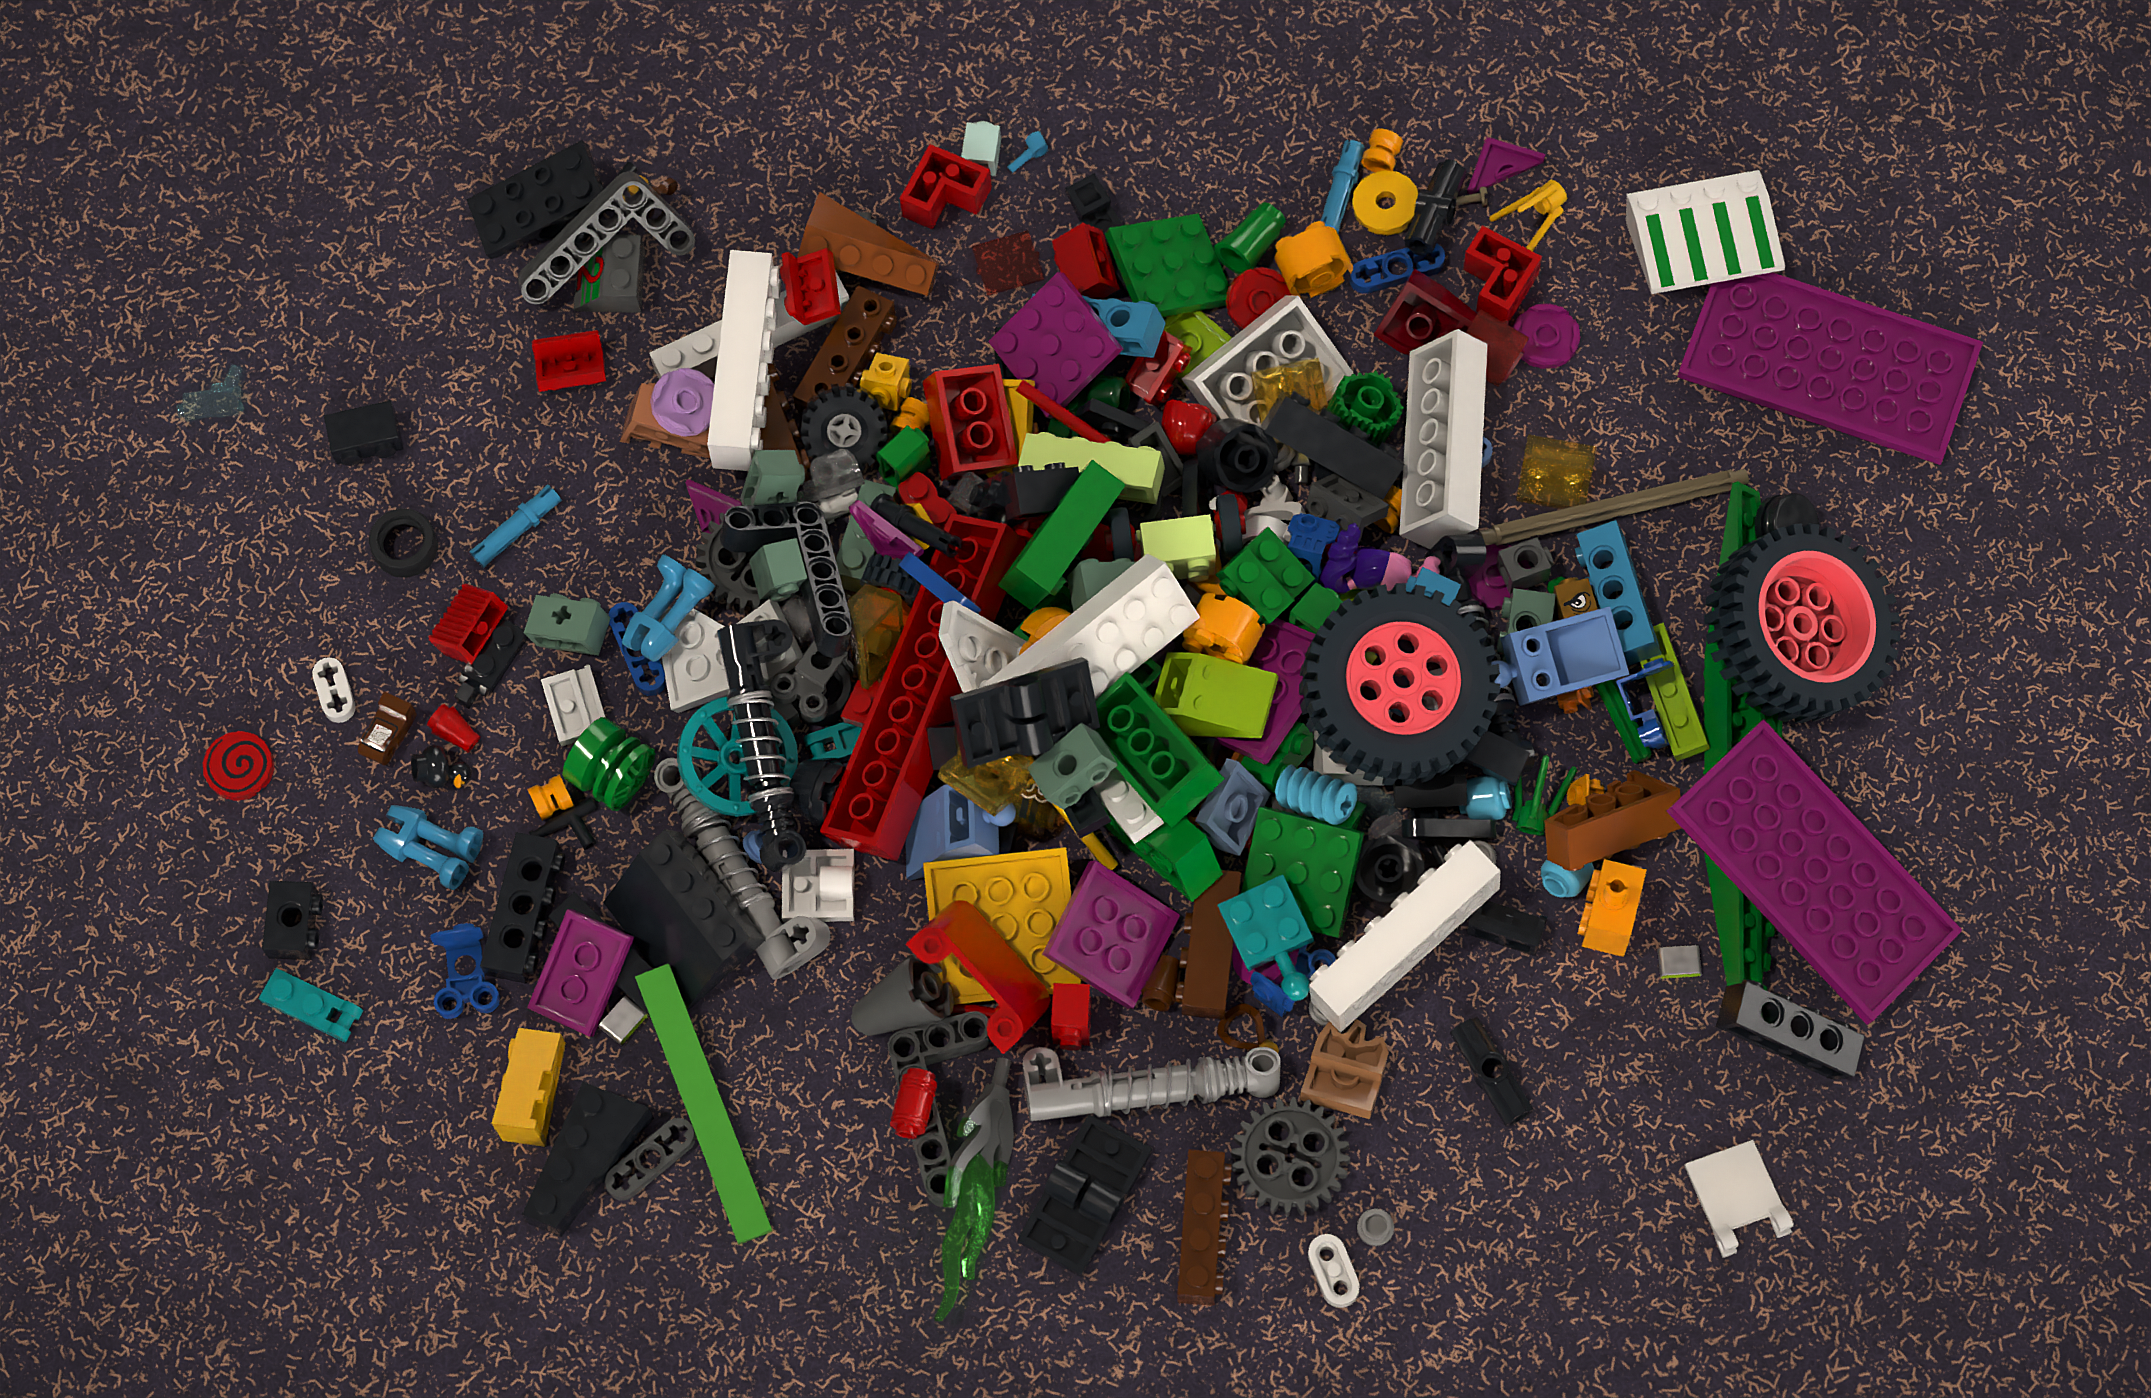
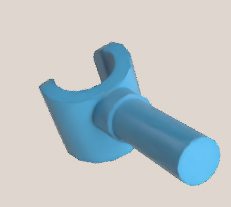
[1007,131,1048,173]

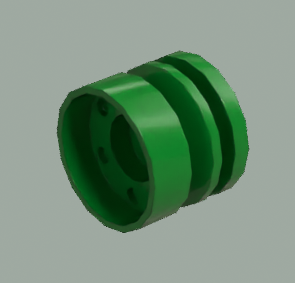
[562,717,656,811]

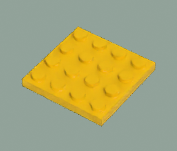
[923,847,1081,1005]

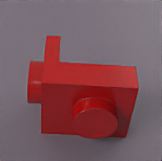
[840,680,881,728]

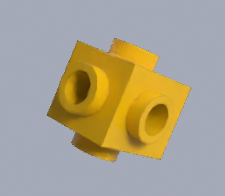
[860,353,912,411]

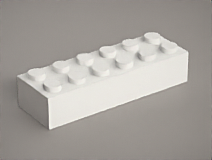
[707,250,781,471]
[1399,329,1487,549]
[982,554,1200,701]
[1309,840,1500,1033]

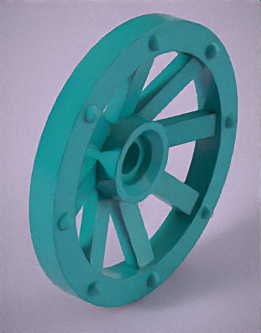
[677,697,798,816]

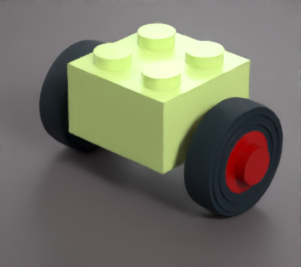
[1104,494,1246,582]

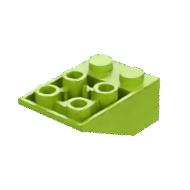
[1154,652,1279,738]

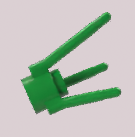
[1512,755,1577,836]

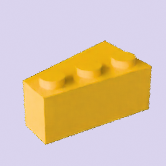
[491,1028,566,1147]

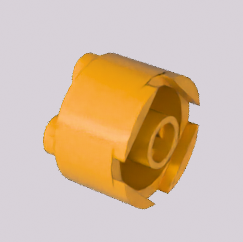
[1275,221,1353,299]
[1182,593,1265,665]

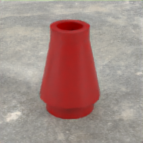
[427,704,481,753]

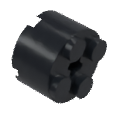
[1195,417,1278,493]
[1353,835,1425,916]

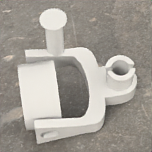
[1209,474,1306,548]

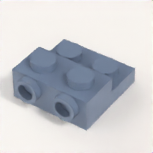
[1195,758,1271,856]

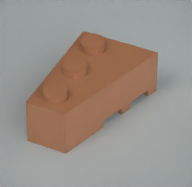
[620,383,710,459]

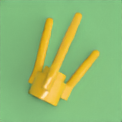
[1489,180,1567,251]

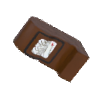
[358,691,417,766]

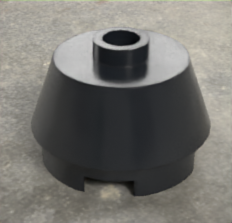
[790,758,846,826]

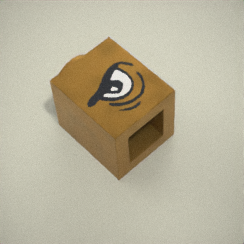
[1553,577,1598,620]

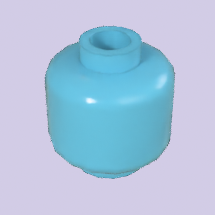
[1459,775,1512,820]
[1540,860,1594,898]

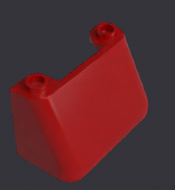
[906,900,1050,1054]

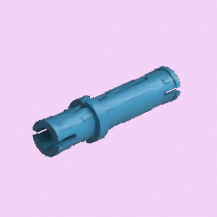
[1320,140,1365,233]
[469,484,562,568]

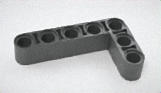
[518,171,695,304]
[888,1011,991,1207]

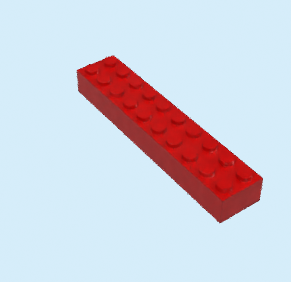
[820,513,1026,861]

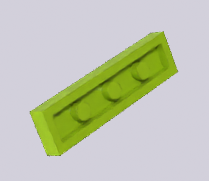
[1640,623,1710,761]

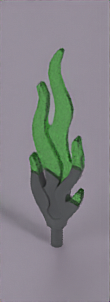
[934,1058,1014,1321]

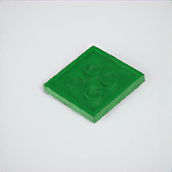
[1105,213,1229,317]
[1241,806,1364,938]

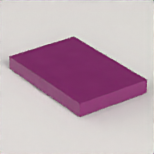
[527,909,634,1037]

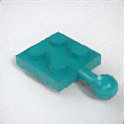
[1218,875,1314,1001]

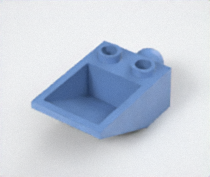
[1491,606,1630,706]
[905,777,1016,881]

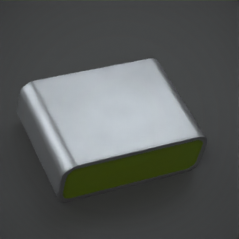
[1658,945,1702,979]
[599,996,647,1046]

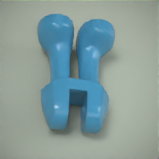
[622,555,715,662]
[373,805,483,890]

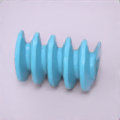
[1275,764,1358,825]

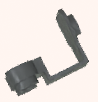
[770,640,855,722]

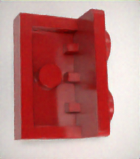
[780,248,841,326]
[532,330,606,392]
[1124,330,1193,406]

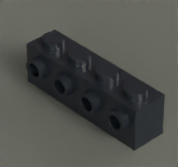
[1261,390,1405,500]

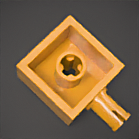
[1577,859,1646,957]

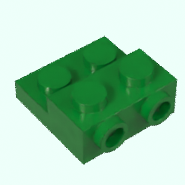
[1216,527,1315,626]

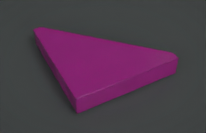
[1467,136,1546,194]
[685,479,742,534]
[848,500,924,559]

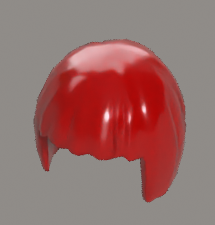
[1162,399,1217,455]

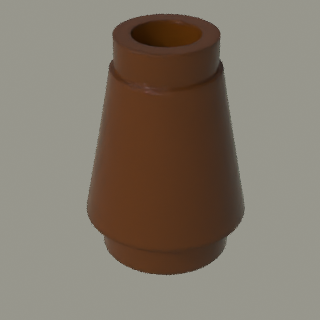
[1141,955,1180,1011]

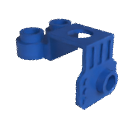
[1287,513,1340,595]
[1616,658,1675,750]
[430,923,500,1019]
[1250,944,1336,1017]

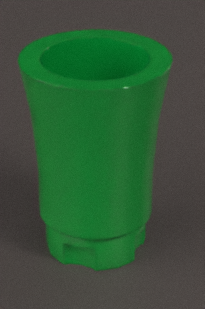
[1214,202,1286,275]

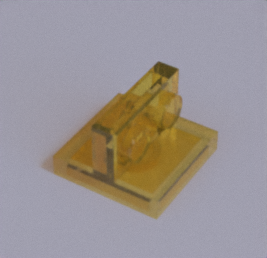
[1250,357,1328,438]
[1516,434,1596,509]
[937,748,1035,817]

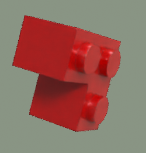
[900,144,992,229]
[1463,225,1542,327]

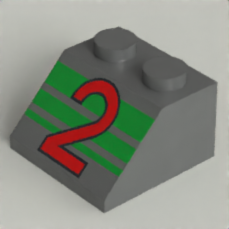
[573,235,646,313]

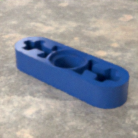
[1350,244,1445,294]
[898,551,981,614]
[608,602,666,696]

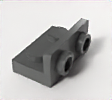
[1305,473,1389,543]

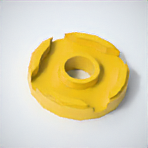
[1352,170,1418,235]

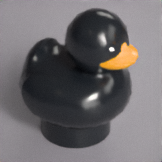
[411,745,472,789]

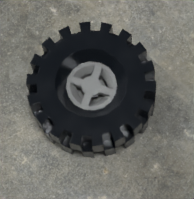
[800,383,888,474]

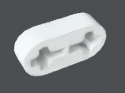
[312,657,355,723]

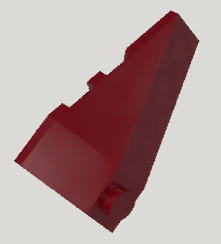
[1373,268,1525,381]

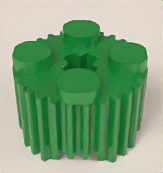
[1327,371,1404,446]

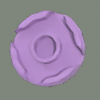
[650,368,714,437]

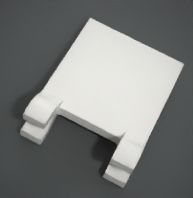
[1685,1140,1793,1258]

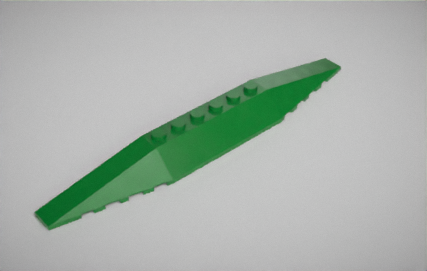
[1703,481,1782,1016]

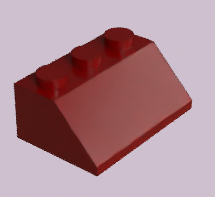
[922,364,1018,481]

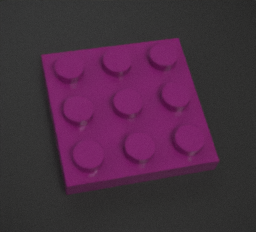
[988,272,1123,418]
[1042,860,1180,1009]

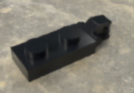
[454,618,528,709]

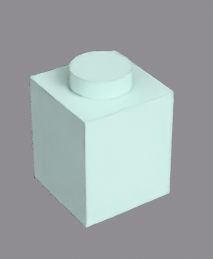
[961,121,1001,176]

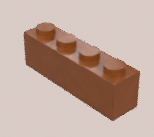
[797,192,940,296]
[1545,770,1682,871]

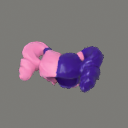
[1319,523,1441,595]

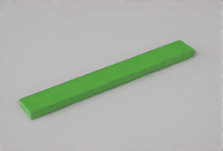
[635,963,773,1245]

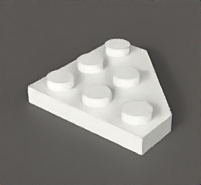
[938,600,1027,693]
[659,607,768,713]

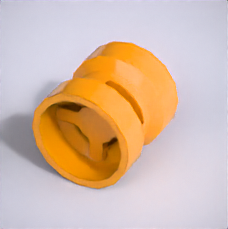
[1361,129,1403,172]
[889,397,930,436]
[1374,485,1402,534]
[527,774,574,821]

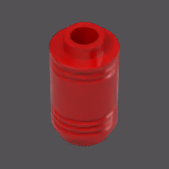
[890,1068,938,1139]

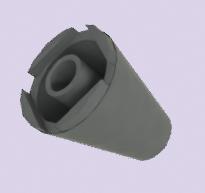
[851,954,954,1036]

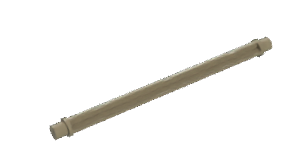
[1479,469,1749,546]

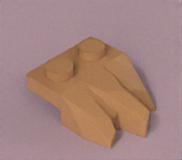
[1300,1019,1389,1119]

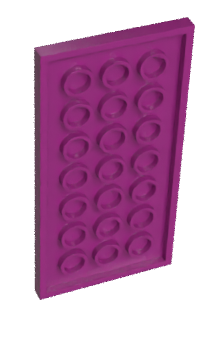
[1677,272,1983,465]
[1667,719,1963,1025]

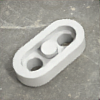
[1308,1234,1359,1308]

